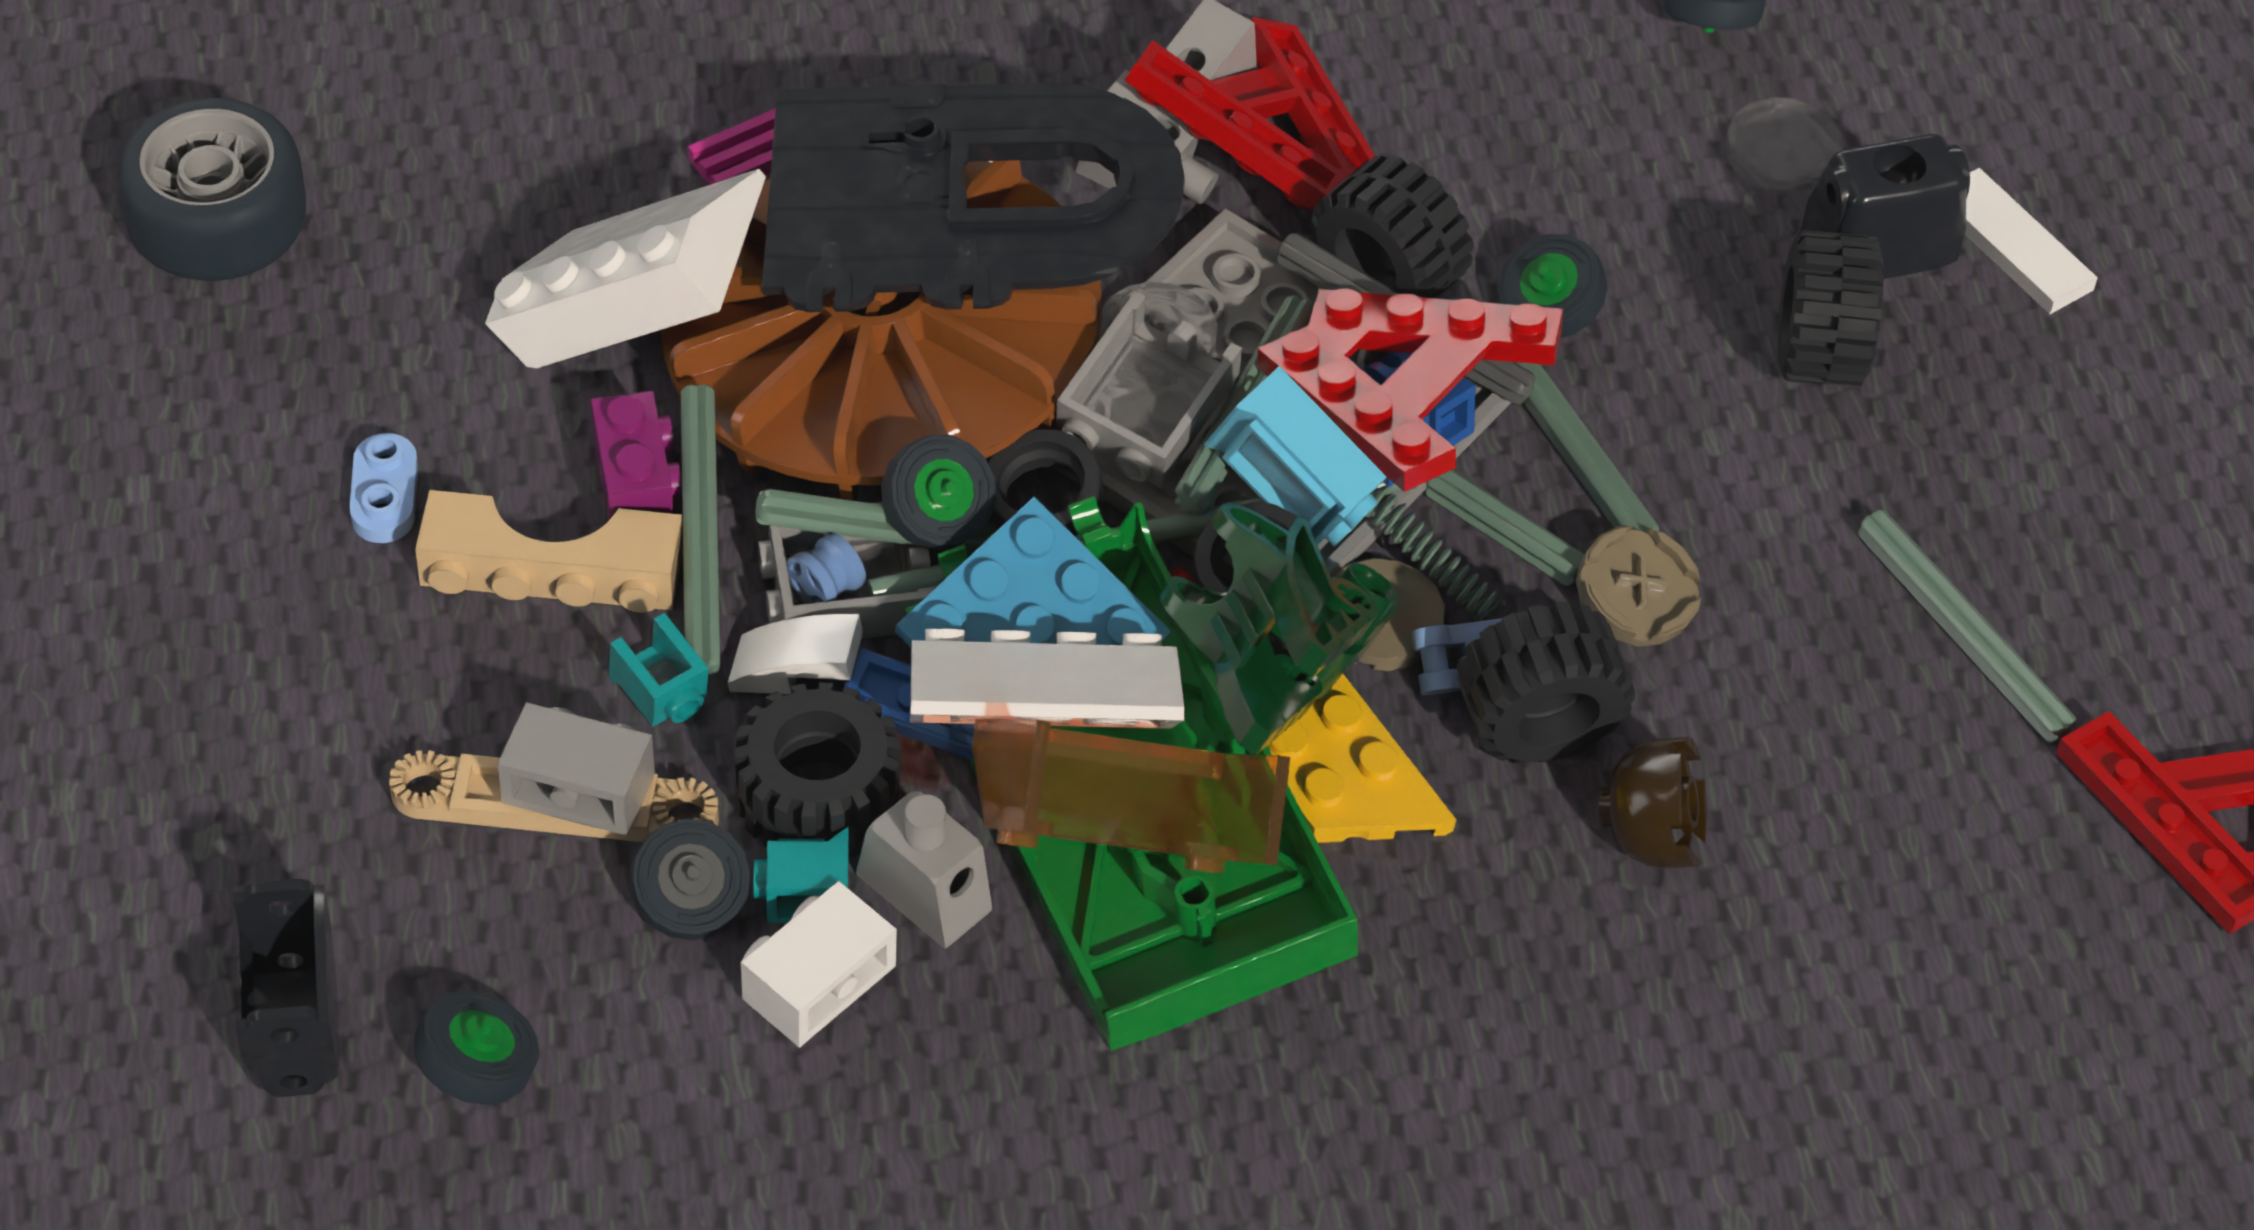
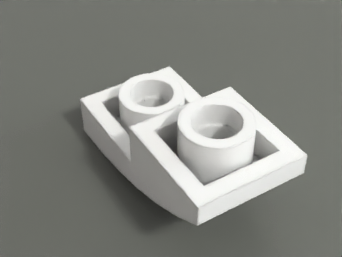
[728,614,863,694]

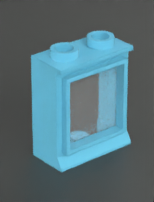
[1204,366,1386,547]

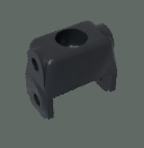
[1801,134,1970,279]
[233,879,340,1097]

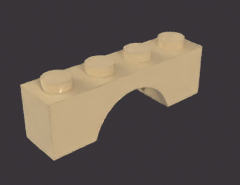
[415,490,683,613]

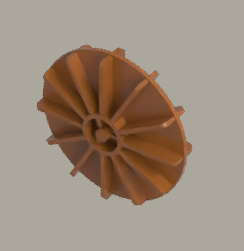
[661,160,1103,501]

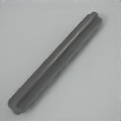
[1277,233,1536,405]

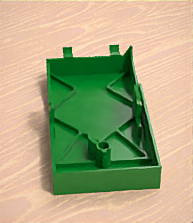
[905,496,1358,1051]

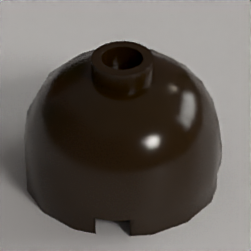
[1598,737,1708,868]

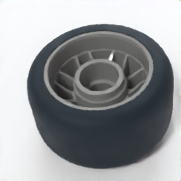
[117,98,306,281]

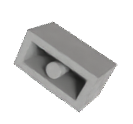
[497,702,655,836]

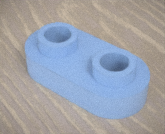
[350,433,418,543]

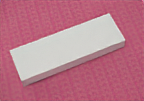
[1965,168,2098,314]

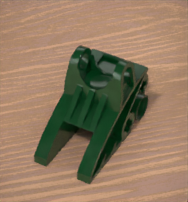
[1159,503,1398,757]

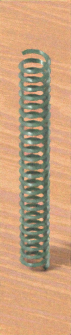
[1366,486,1506,622]

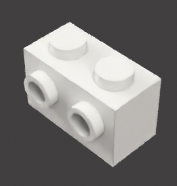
[741,881,896,1048]

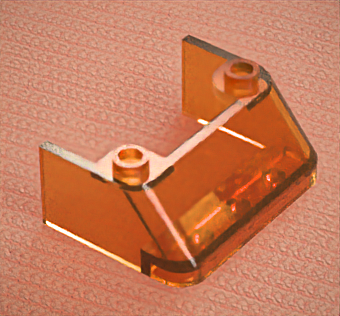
[972,719,1291,874]

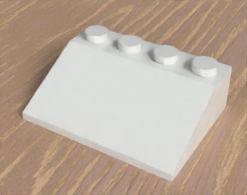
[485,169,766,368]
[910,629,1184,729]

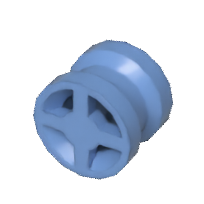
[786,533,866,604]

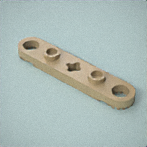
[389,750,719,842]

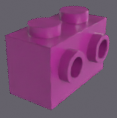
[591,391,682,521]

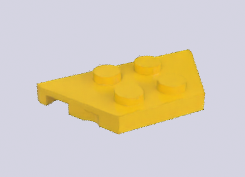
[1268,674,1457,843]

